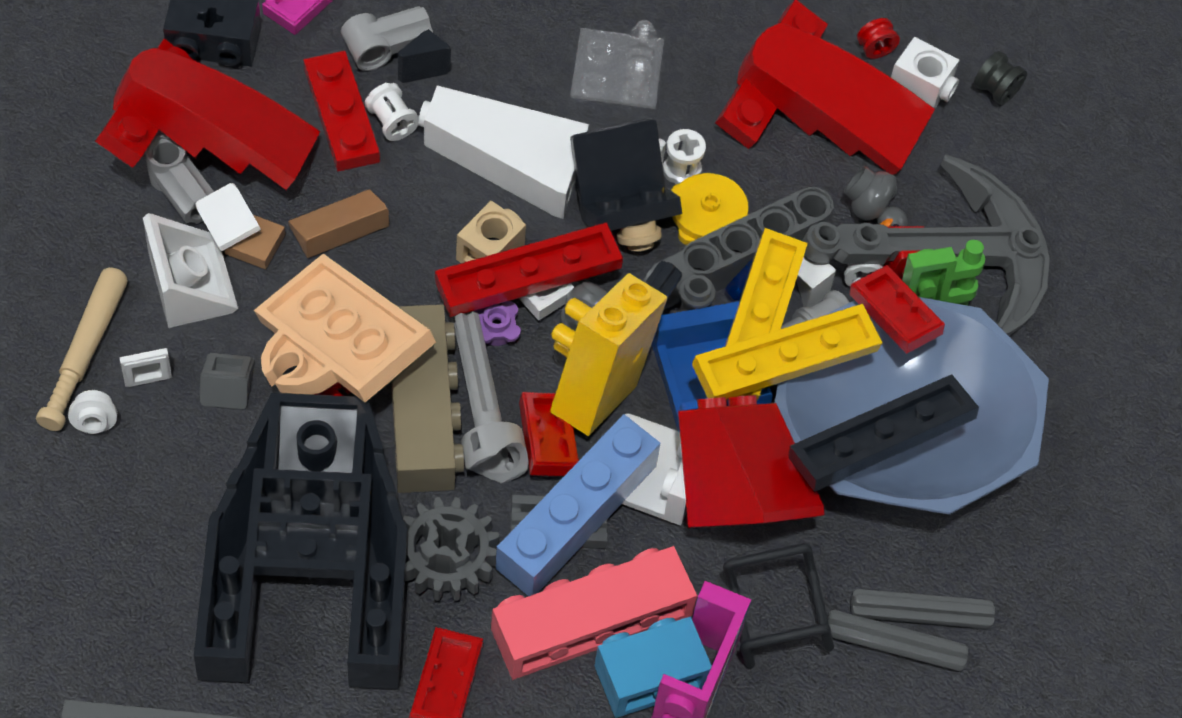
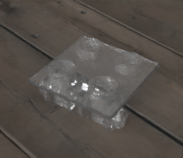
[570,20,664,109]

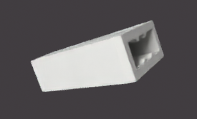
[418,86,589,219]

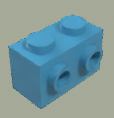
[594,616,712,718]

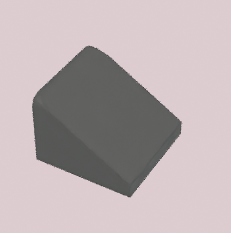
[200,353,254,409]

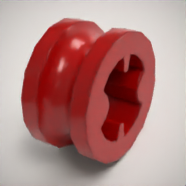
[857,18,900,59]

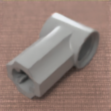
[341,6,433,71]
[145,134,214,224]

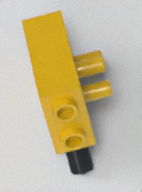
[550,261,682,436]

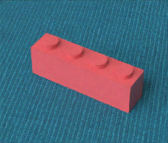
[491,546,697,680]

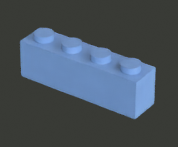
[496,414,661,596]

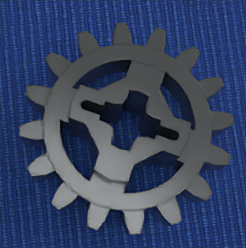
[403,497,499,601]

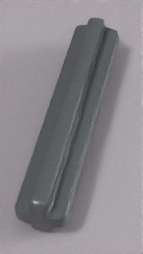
[851,589,995,629]
[827,610,969,671]

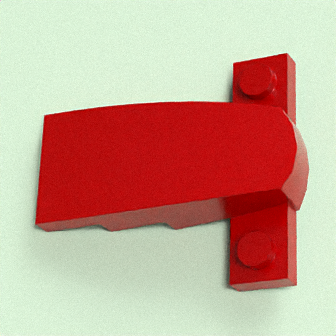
[715,0,935,175]
[95,39,321,190]

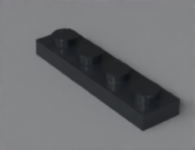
[789,374,979,492]

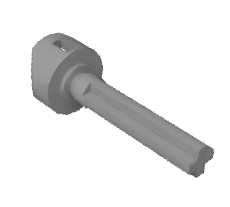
[454,312,529,484]

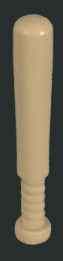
[36,267,128,431]

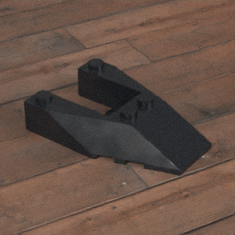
[194,393,407,689]

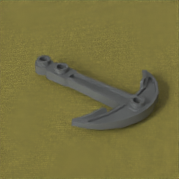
[802,155,1050,336]

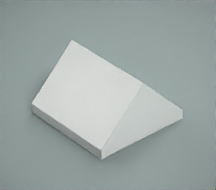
[143,213,238,328]

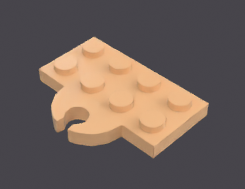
[254,254,436,402]

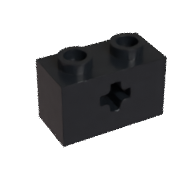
[163,0,261,67]

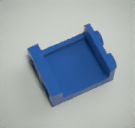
[652,301,773,432]

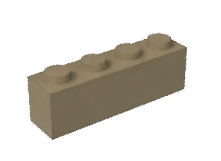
[391,305,464,493]

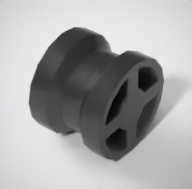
[974,51,1027,105]

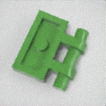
[902,240,985,306]

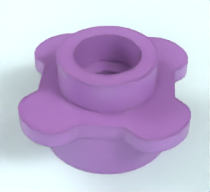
[473,301,521,346]

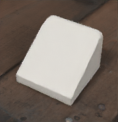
[195,183,261,251]
[119,348,172,387]

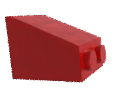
[678,395,825,527]

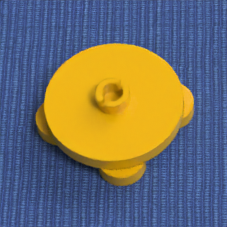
[671,173,748,245]

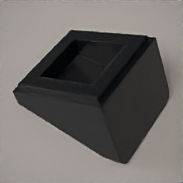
[398,29,451,83]

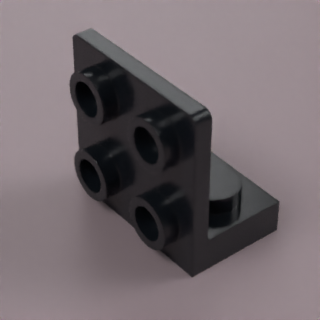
[570,118,682,231]

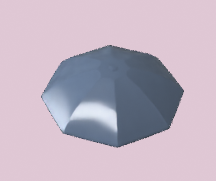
[774,297,1049,515]

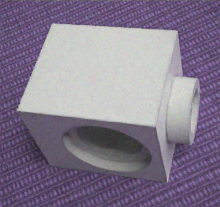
[891,37,959,109]

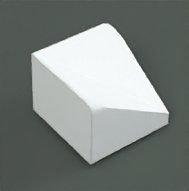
[796,255,836,307]

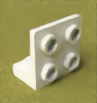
[622,414,687,526]

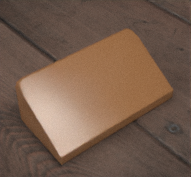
[288,189,389,258]

